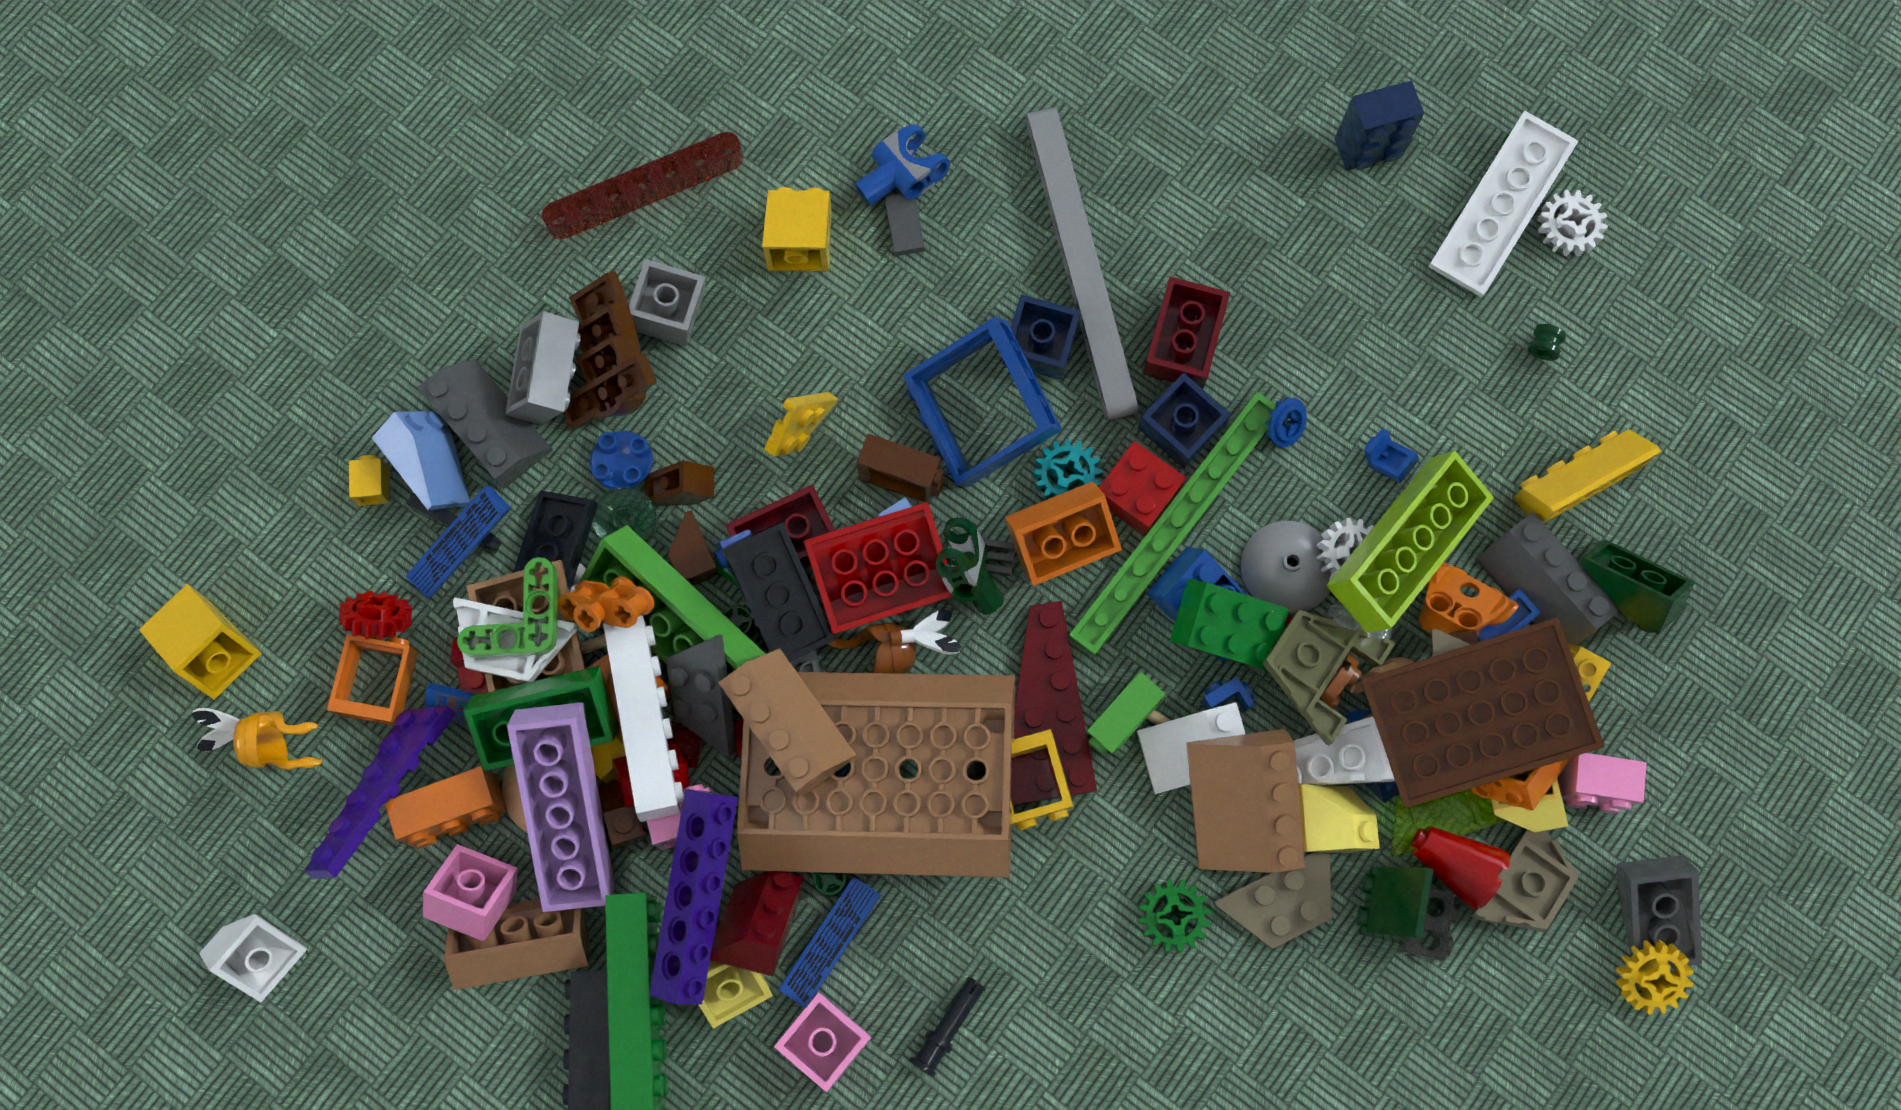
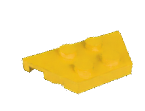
[764,392,839,457]

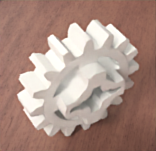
[1537,190,1608,257]
[1316,518,1374,581]

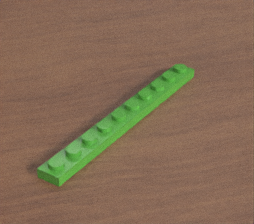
[1069,392,1275,656]

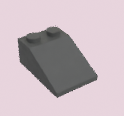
[1617,855,1702,968]

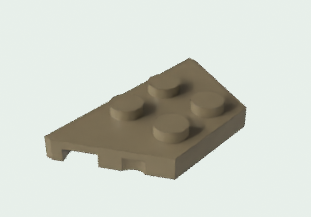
[1471,829,1579,932]
[1213,852,1332,949]

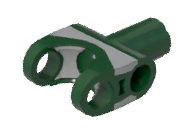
[936,517,1004,615]

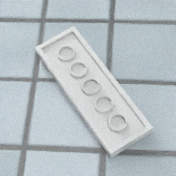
[1428,111,1578,298]

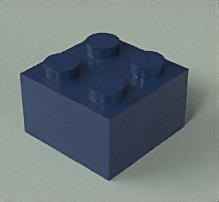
[1002,294,1081,380]
[1138,373,1231,469]

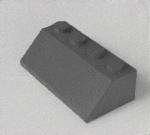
[417,359,552,490]
[1475,511,1620,645]

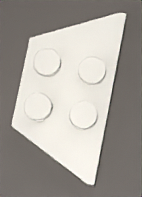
[453,597,578,683]

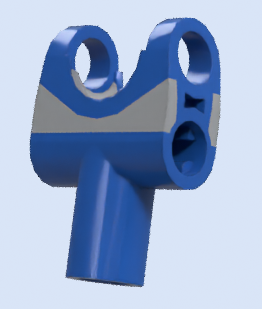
[854,124,950,206]

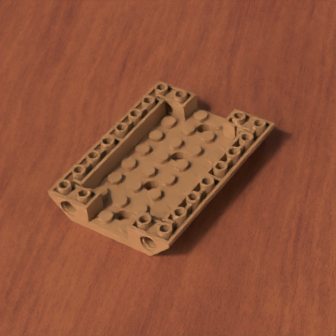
[737,672,1015,878]

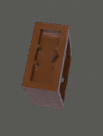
[856,433,945,504]

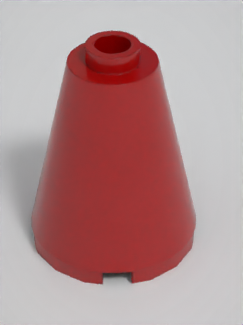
[1410,825,1511,910]

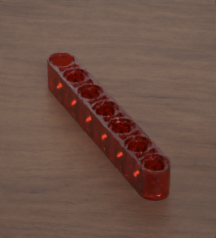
[542,132,743,240]

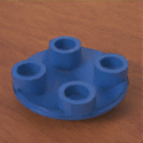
[590,431,653,491]

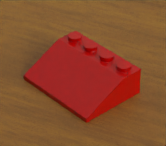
[804,502,953,635]

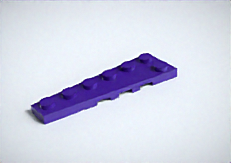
[304,705,456,879]

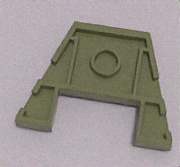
[1262,610,1396,746]

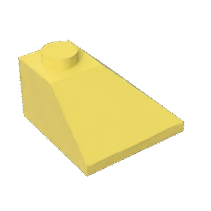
[1491,769,1569,832]
[1298,784,1380,853]

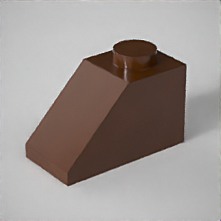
[645,460,715,506]
[668,510,720,586]
[598,781,645,851]

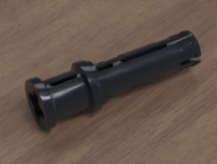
[908,977,986,1078]

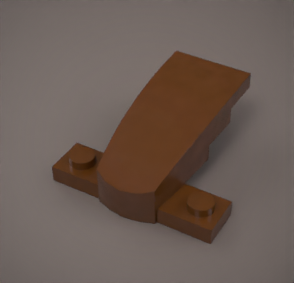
[563,271,657,430]

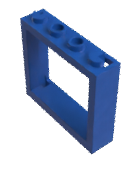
[903,317,1062,487]

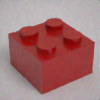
[1098,441,1186,536]

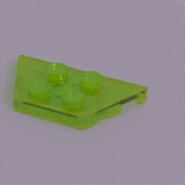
[1390,788,1507,857]

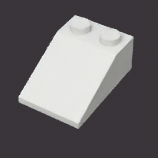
[1137,702,1246,795]

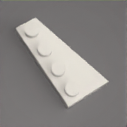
[1294,716,1395,785]

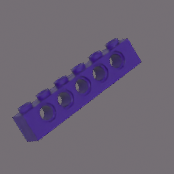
[649,789,738,1005]

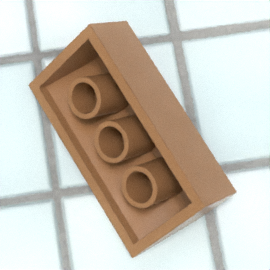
[718,648,857,797]
[444,899,590,990]

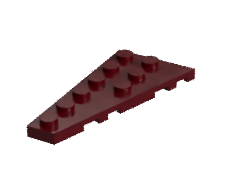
[1010,601,1097,806]

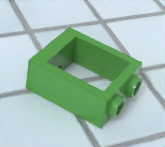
[1087,671,1166,755]

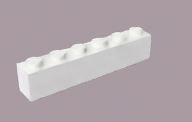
[603,615,684,822]

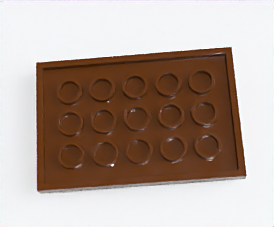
[1361,617,1605,808]

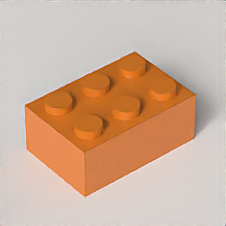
[1004,481,1122,586]
[385,766,507,849]

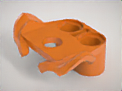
[1418,562,1519,637]

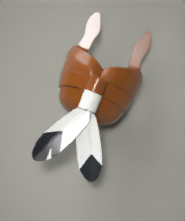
[828,610,962,674]

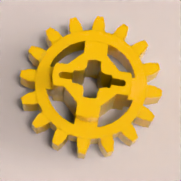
[1616,940,1694,1015]

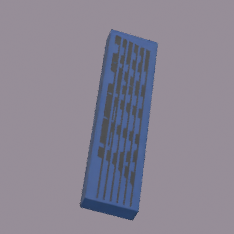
[406,485,511,598]
[778,876,881,1008]

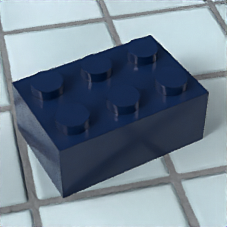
[1334,80,1424,171]

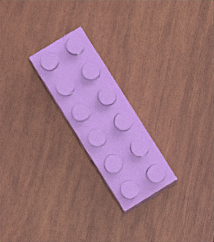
[507,702,615,912]

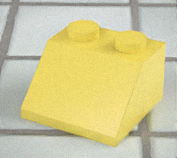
[698,961,773,1028]

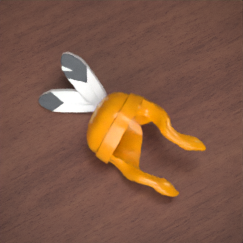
[192,708,322,770]

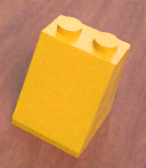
[762,187,831,272]
[139,583,262,700]

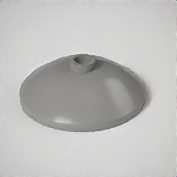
[1240,521,1332,615]

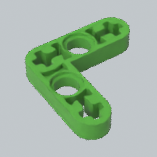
[457,557,558,658]

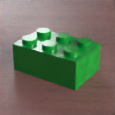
[1169,579,1289,671]

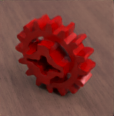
[339,591,412,640]

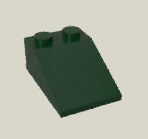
[1580,539,1695,635]
[1356,866,1433,943]

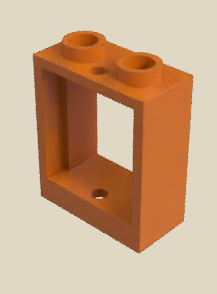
[327,634,418,726]
[1471,758,1571,811]

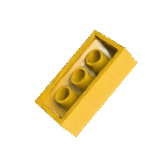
[1514,429,1662,523]

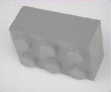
[505,311,580,424]

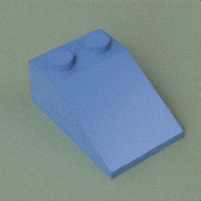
[372,411,470,510]

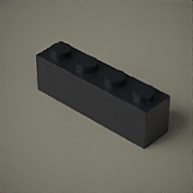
[563,971,611,1110]

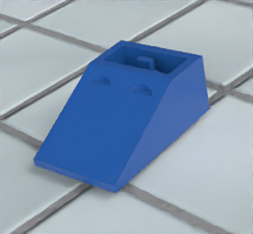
[1146,547,1247,662]

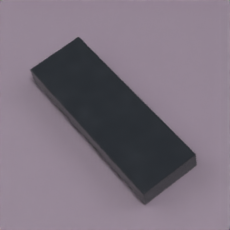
[406,494,501,553]

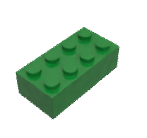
[463,666,619,771]

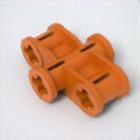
[557,576,654,632]

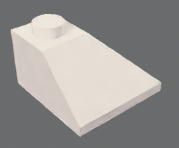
[199,914,307,1002]

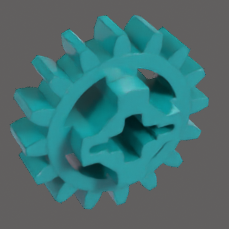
[1033,439,1103,500]

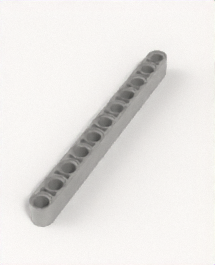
[1025,107,1138,421]

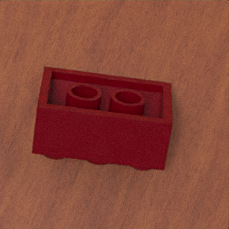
[710,871,803,977]

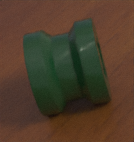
[1528,324,1566,361]
[722,605,755,638]
[813,872,847,897]

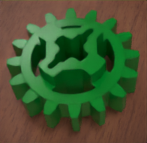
[1138,879,1211,953]

